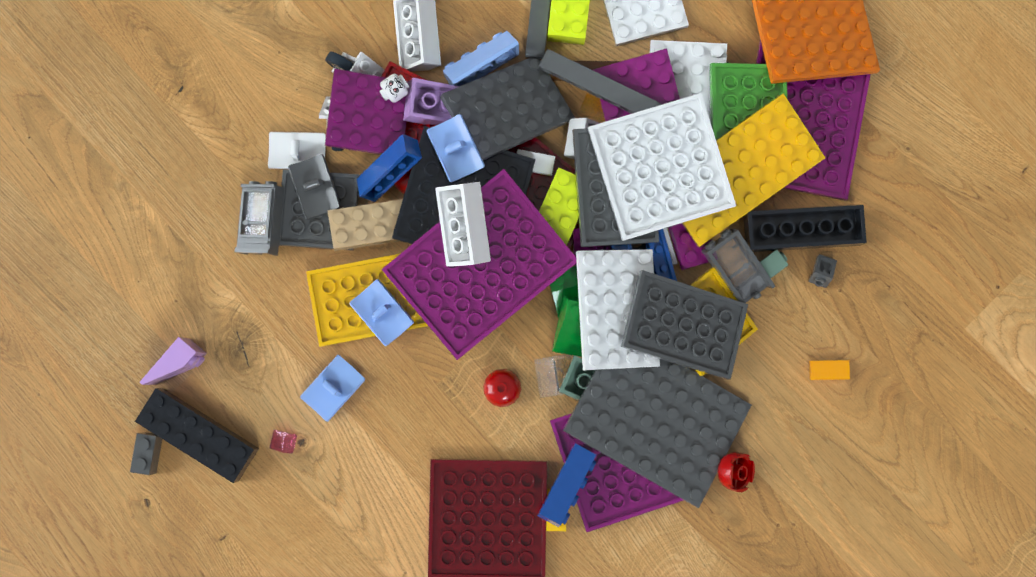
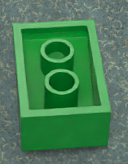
[549,266,579,319]
[552,295,582,357]

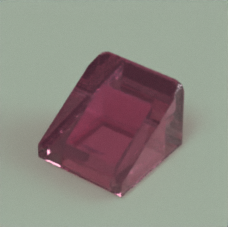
[270,430,297,454]

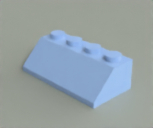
[443,31,519,86]

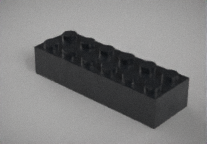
[743,205,867,252]
[134,388,259,483]

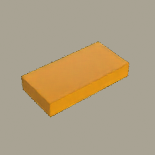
[809,360,850,380]

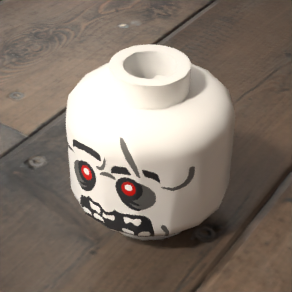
[379,74,409,103]

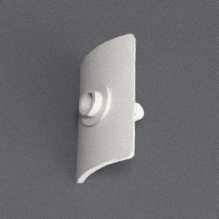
[268,132,326,169]

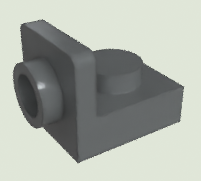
[809,254,837,288]

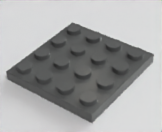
[279,169,360,251]

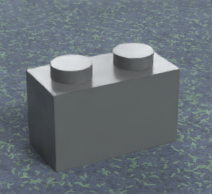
[130,432,162,475]

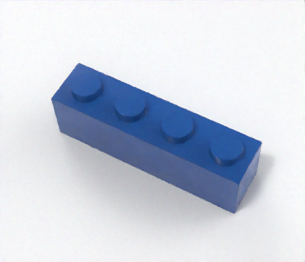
[357,134,422,202]
[537,443,597,527]

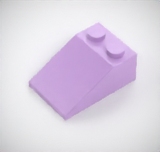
[403,78,460,125]
[140,337,207,385]

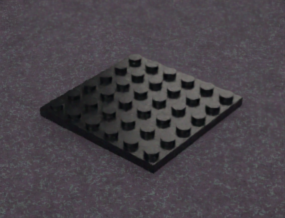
[392,126,536,244]

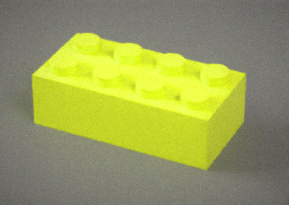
[547,0,590,45]
[539,167,579,246]

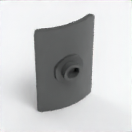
[288,154,341,219]

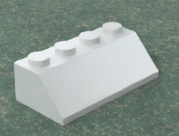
[393,0,441,72]
[436,182,491,266]

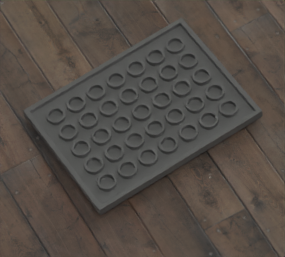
[563,359,752,508]

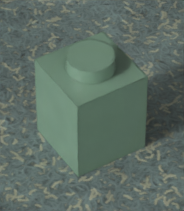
[760,250,788,278]

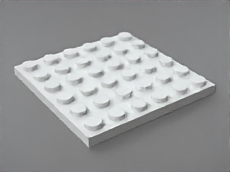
[588,93,736,241]

